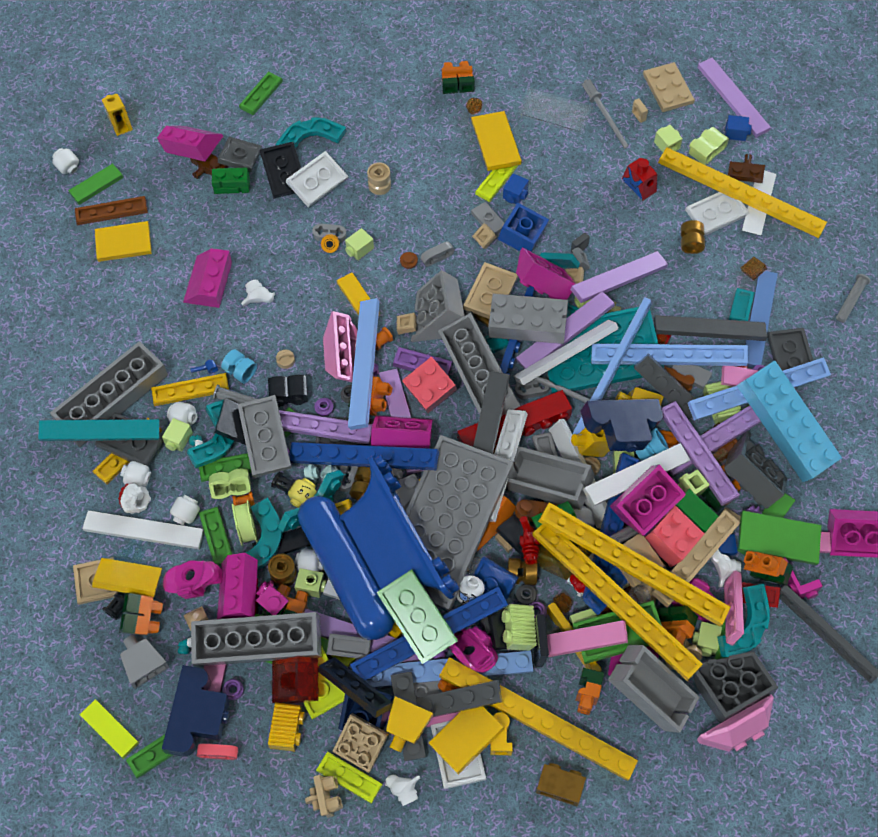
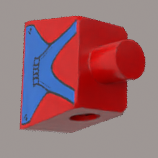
[622,158,657,201]

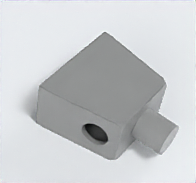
[120,635,170,689]

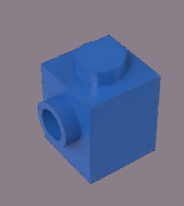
[725,115,752,141]
[503,173,529,204]

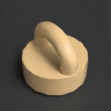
[276,350,295,369]
[584,457,600,476]

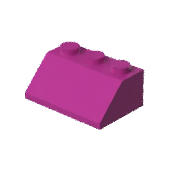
[157,126,223,161]
[516,247,576,300]
[183,248,232,308]
[371,416,433,449]
[609,464,686,536]
[827,509,878,558]
[217,553,258,619]

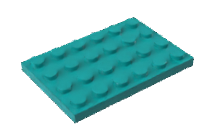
[548,307,664,394]

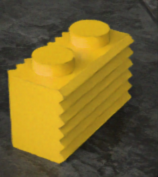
[268,702,305,752]

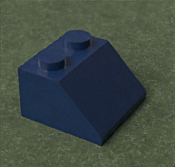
[338,690,394,730]

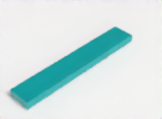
[38,419,160,441]

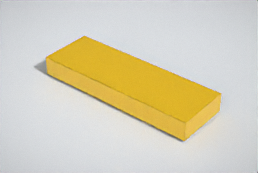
[336,272,380,316]

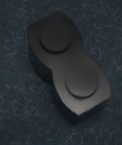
[268,375,308,407]

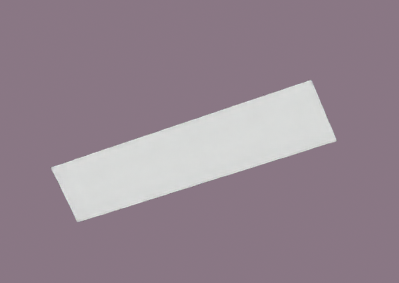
[742,170,776,235]

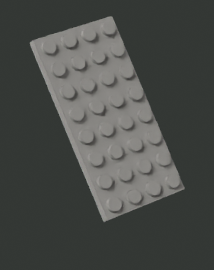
[406,435,514,611]

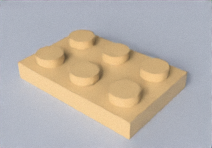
[643,62,695,112]
[463,262,518,319]

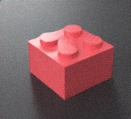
[402,356,457,413]
[644,506,705,568]

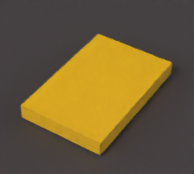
[95,221,152,262]
[92,558,162,597]
[429,707,504,775]

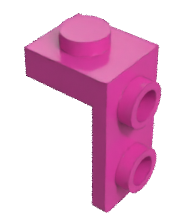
[784,558,823,600]
[256,579,289,615]

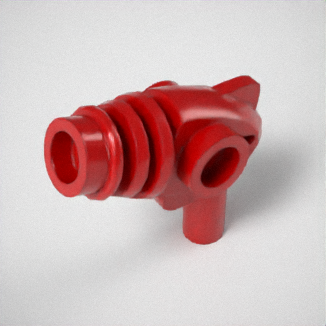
[520,516,541,565]

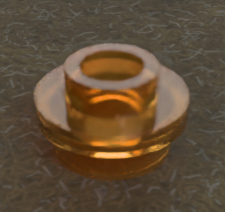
[466,98,482,115]
[553,593,573,613]

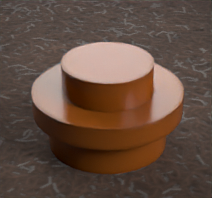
[400,252,418,269]

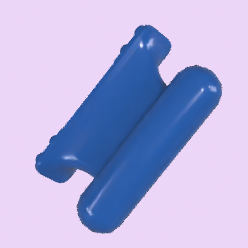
[298,455,460,640]

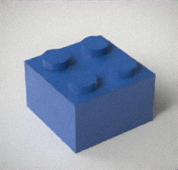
[498,203,549,252]

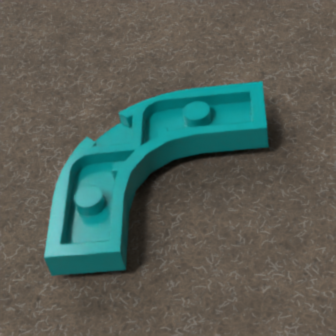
[275,117,347,149]
[187,399,234,469]
[278,470,344,532]
[245,497,283,571]
[717,583,770,657]

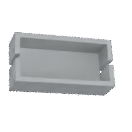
[488,294,568,344]
[506,446,595,510]
[608,645,700,733]

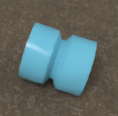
[221,349,257,384]
[635,428,669,461]

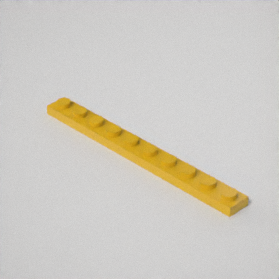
[658,147,827,238]
[538,502,731,626]
[532,524,703,681]
[439,657,638,781]

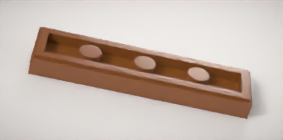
[75,196,148,226]

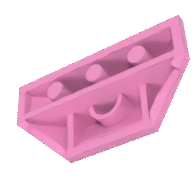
[323,311,358,382]
[697,694,774,752]

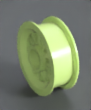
[232,500,258,546]

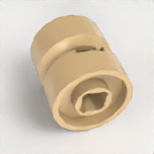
[367,162,391,195]

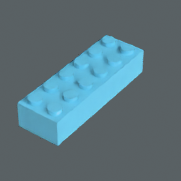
[736,361,842,482]

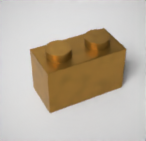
[536,763,586,807]

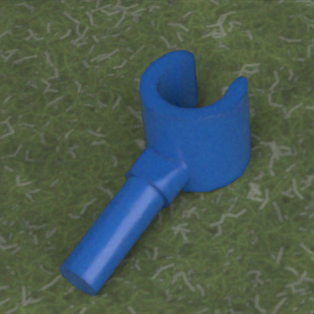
[190,360,218,374]

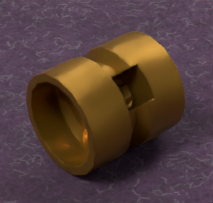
[681,220,705,254]
[349,466,371,500]
[268,554,297,587]
[508,558,537,585]

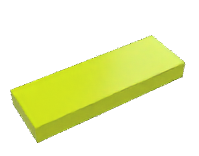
[475,165,518,202]
[79,699,139,759]
[316,751,383,804]

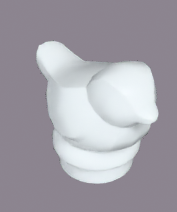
[241,280,275,307]
[710,549,741,588]
[385,775,420,806]

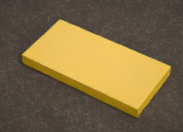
[471,111,521,171]

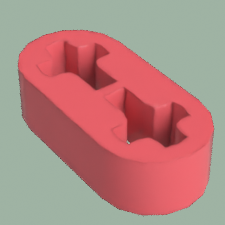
[197,744,238,760]

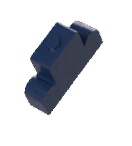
[580,399,663,452]
[162,665,230,757]

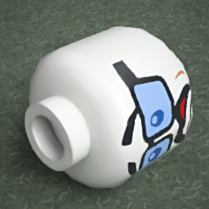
[456,575,484,604]

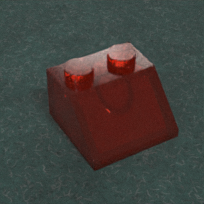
[272,657,319,704]

